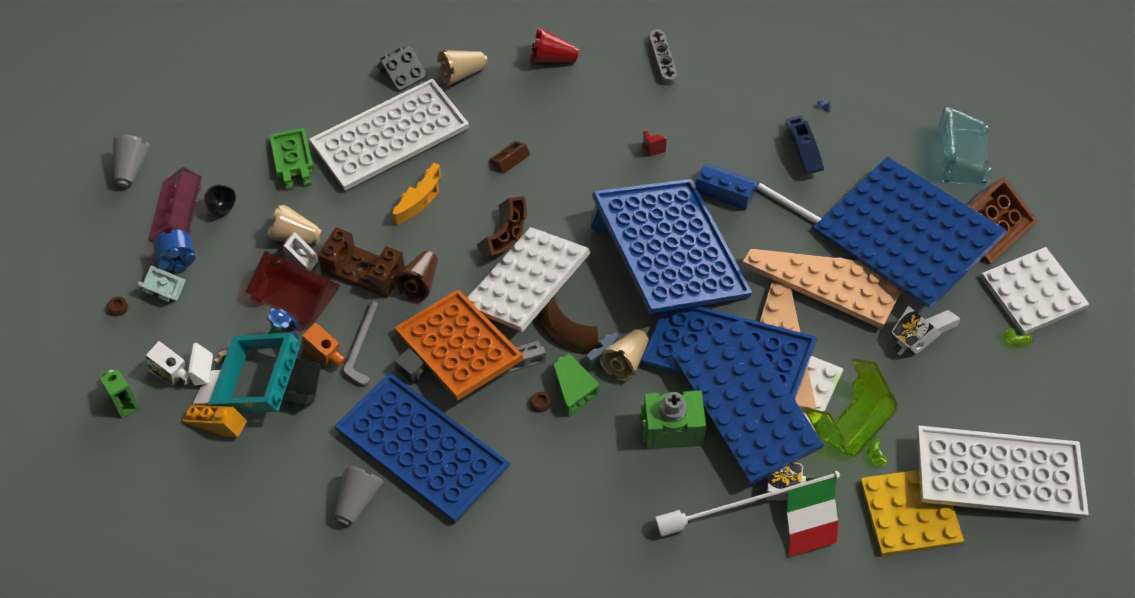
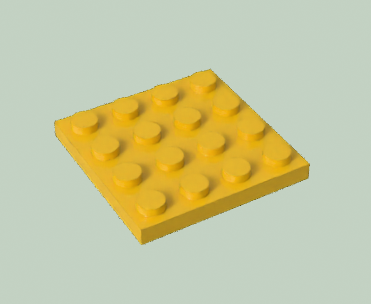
[860,470,964,557]

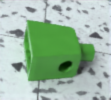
[100,370,140,418]

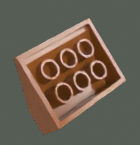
[967,177,1037,264]

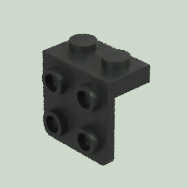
[377,45,427,91]
[282,358,321,407]

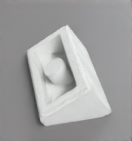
[926,310,960,333]
[188,343,213,385]
[193,370,221,406]

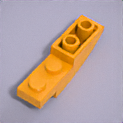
[392,163,441,226]

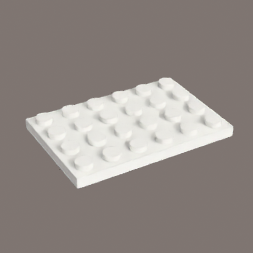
[467,227,590,332]

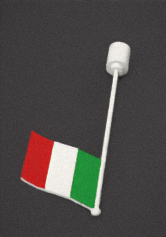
[655,471,840,557]

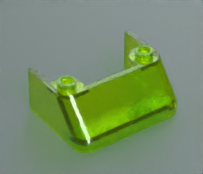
[805,359,897,457]

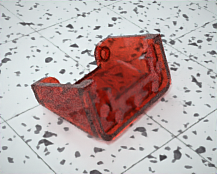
[245,251,340,326]

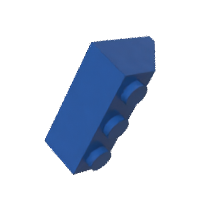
[696,164,760,210]

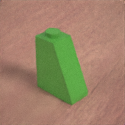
[554,353,600,416]

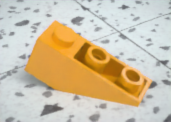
[182,405,247,437]

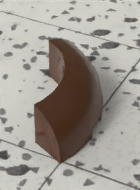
[477,196,527,257]
[537,296,599,355]

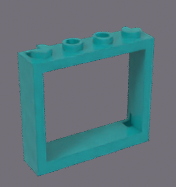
[209,332,301,413]

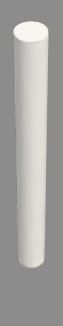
[757,183,821,224]

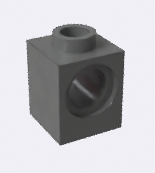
[395,348,427,384]

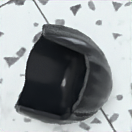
[204,184,236,215]

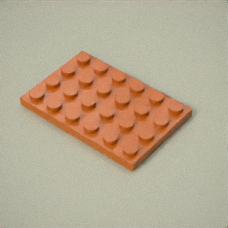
[394,289,524,400]

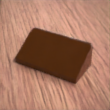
[489,141,530,173]

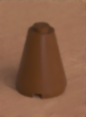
[394,251,438,302]

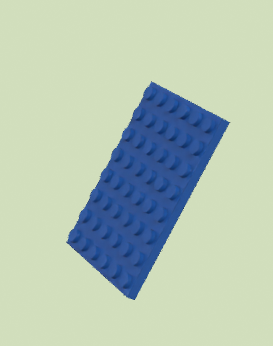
[814,156,1006,309]
[592,179,752,314]

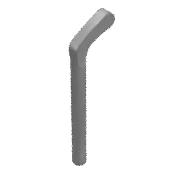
[344,301,378,387]

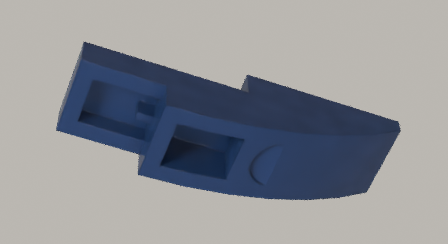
[785,115,824,175]

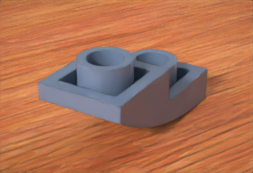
[586,332,618,370]

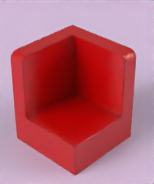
[643,130,667,157]

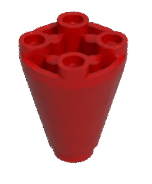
[530,28,579,63]

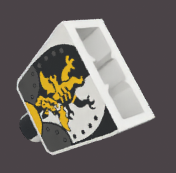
[892,306,941,356]
[146,341,191,385]
[766,462,814,501]

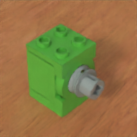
[640,391,706,449]

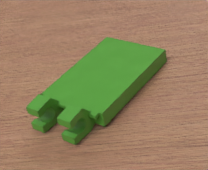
[269,128,314,190]

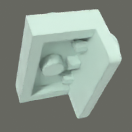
[137,265,186,302]

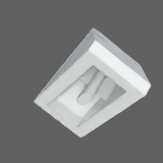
[283,232,318,272]

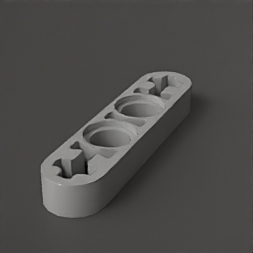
[649,30,677,85]

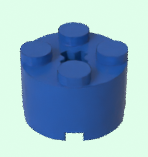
[153,230,196,273]

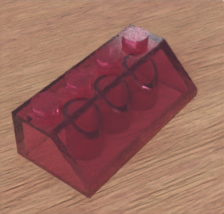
[149,167,202,242]

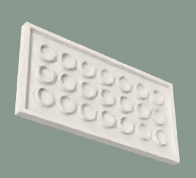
[309,78,469,191]
[916,426,1089,519]

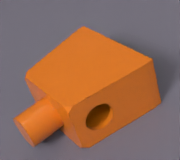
[302,322,346,367]

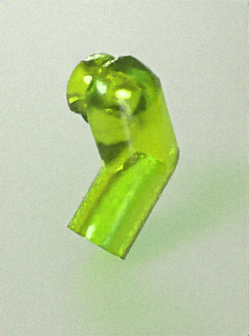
[1004,328,1034,346]
[867,437,887,466]

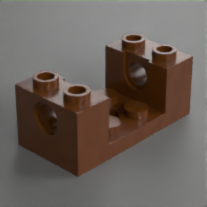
[317,227,405,298]

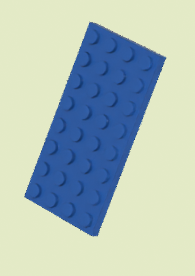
[642,306,817,400]
[673,319,823,485]
[335,373,510,523]

